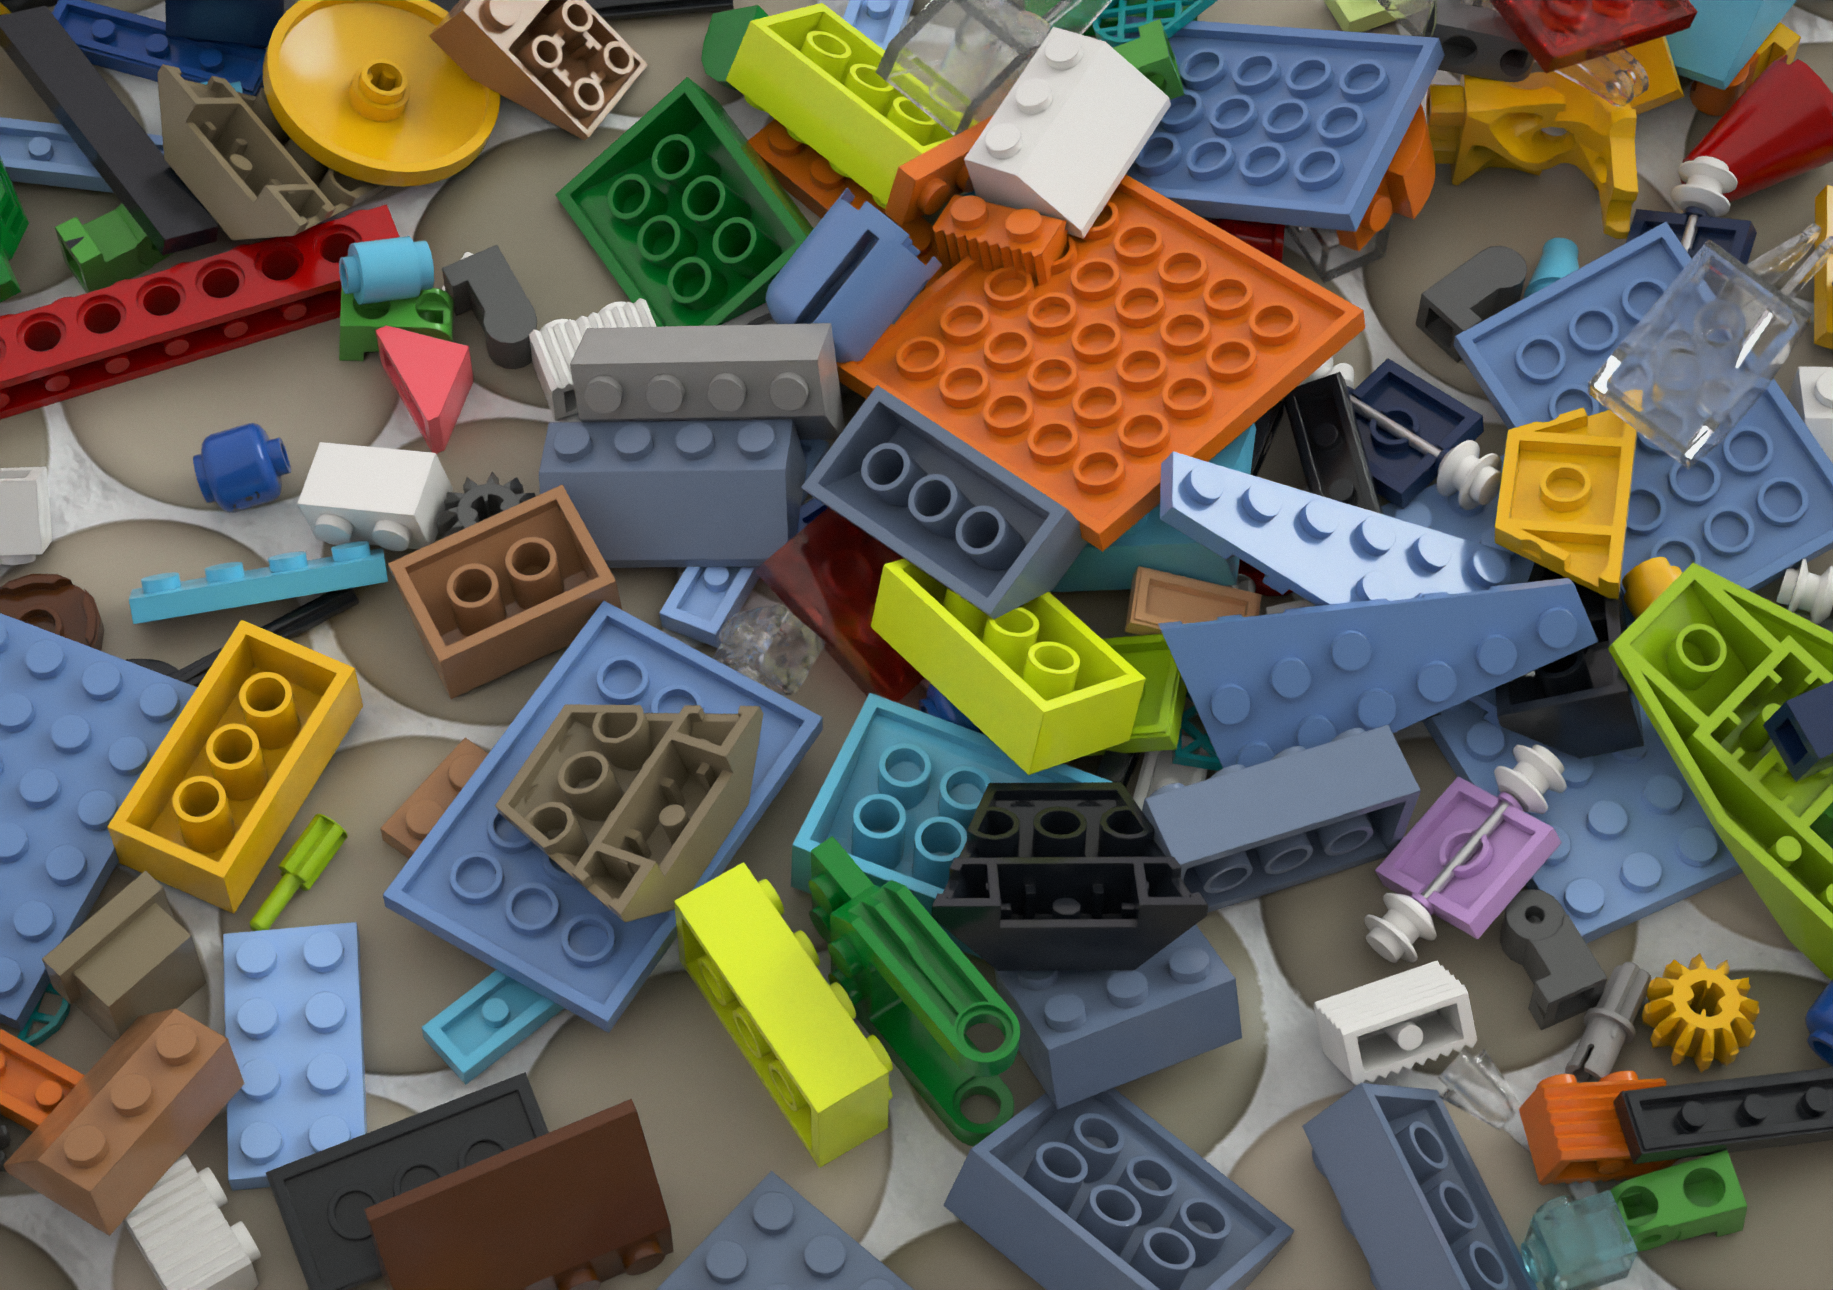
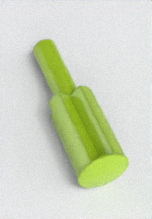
[249,814,348,931]

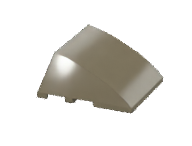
[157,64,388,240]
[495,704,763,922]

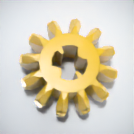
[1642,953,1759,1073]

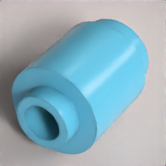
[339,236,434,305]

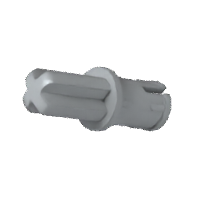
[1565,962,1651,1083]

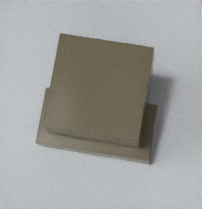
[42,870,207,1042]

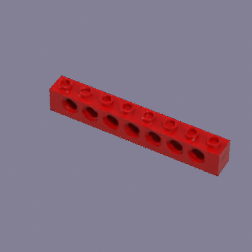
[0,204,400,420]

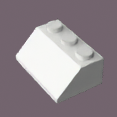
[964,27,1171,239]

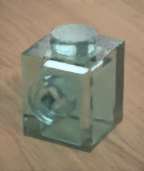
[1521,1190,1638,1290]

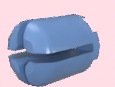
[765,188,942,363]

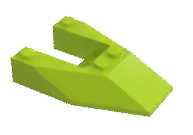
[1608,562,1833,980]

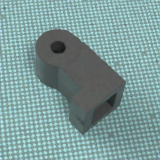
[1423,0,1544,82]
[442,245,537,369]
[1415,246,1527,363]
[1499,889,1607,1030]

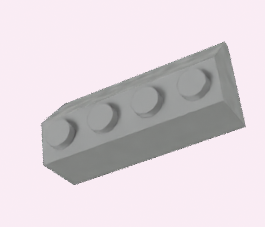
[570,323,845,440]

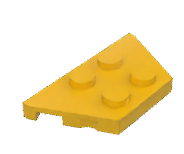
[1495,393,1640,599]

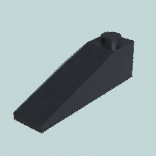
[1495,562,1644,759]

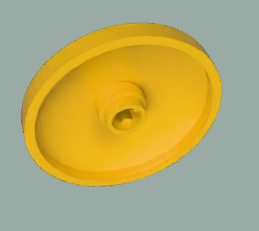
[263,0,500,187]

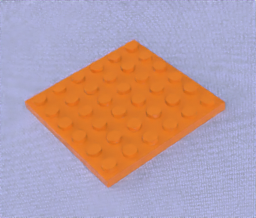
[836,175,1365,552]

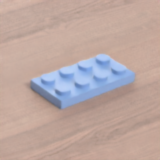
[223,922,367,1191]

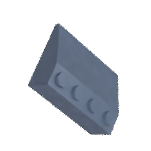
[943,1088,1295,1290]

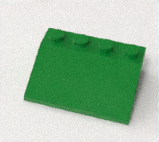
[555,77,814,327]

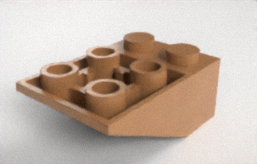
[429,0,648,141]

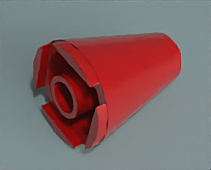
[1680,55,1833,203]

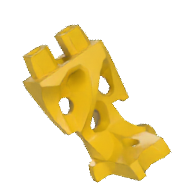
[1426,72,1638,239]

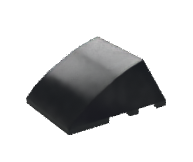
[932,782,1208,971]

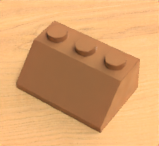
[388,485,622,699]
[3,1008,245,1236]

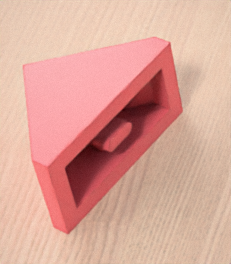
[375,325,474,454]

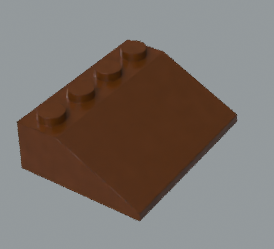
[364,1099,674,1290]

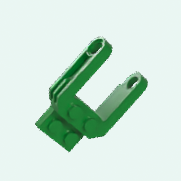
[808,836,1020,1147]

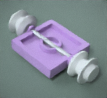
[1364,744,1567,963]

